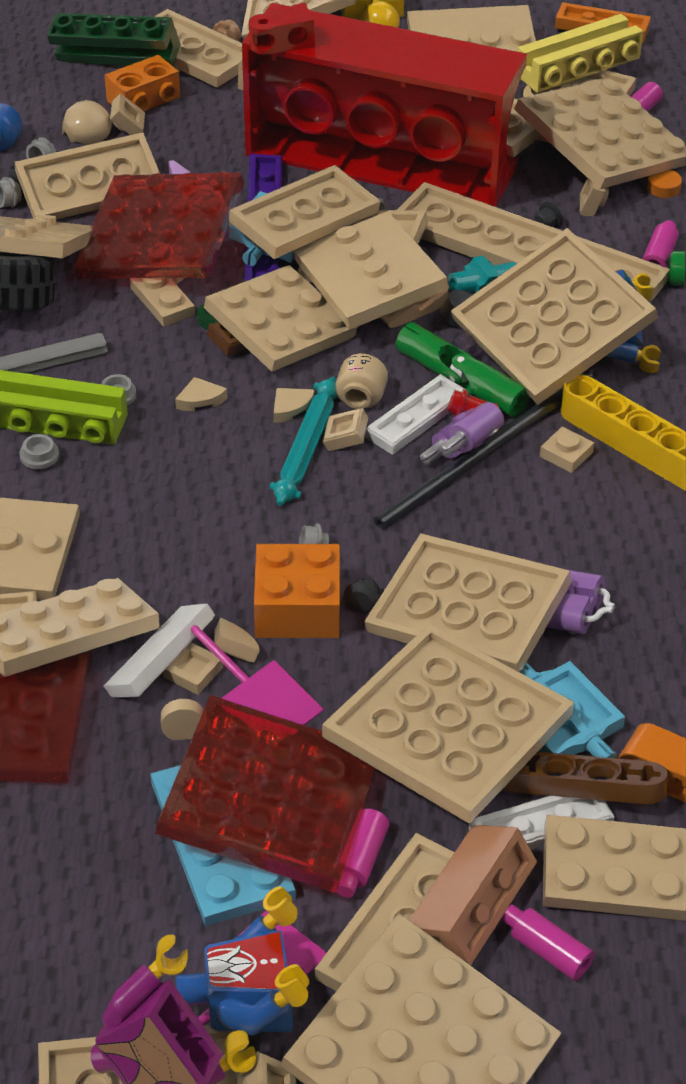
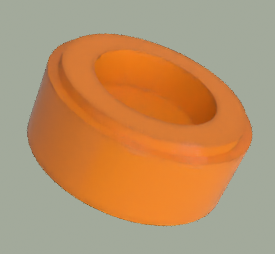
[647,170,682,198]

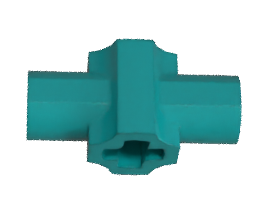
[448,256,517,293]

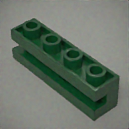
[47,13,181,66]

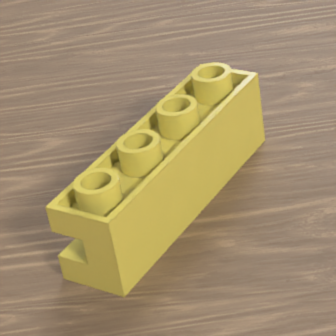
[518,14,643,93]

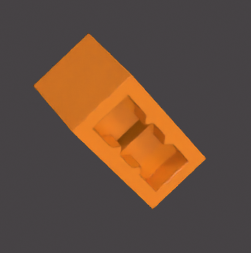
[104,55,180,112]

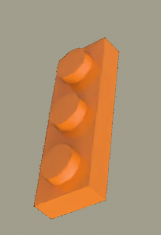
[555,2,651,43]

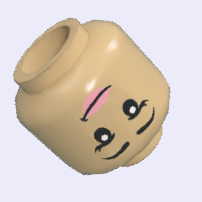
[336,353,388,409]

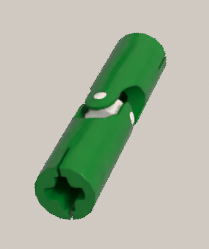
[396,322,530,418]

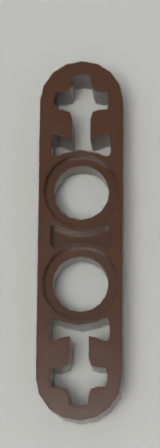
[502,752,668,804]

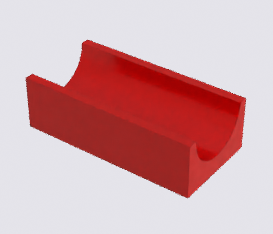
[242,3,527,207]

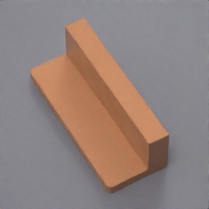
[409,825,537,966]

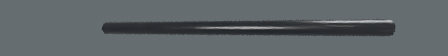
[374,371,593,531]

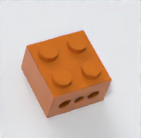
[254,544,340,638]

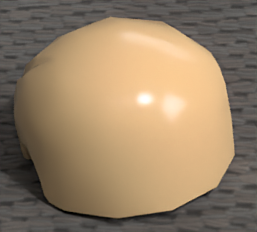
[62,100,112,145]

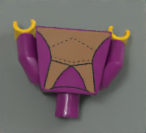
[90,934,256,1084]

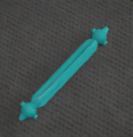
[269,376,339,506]

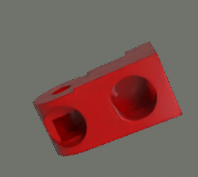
[248,3,315,54]

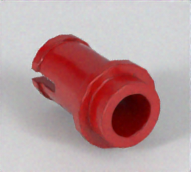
[447,389,498,417]

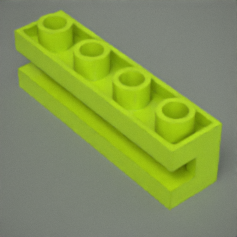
[0,370,128,445]

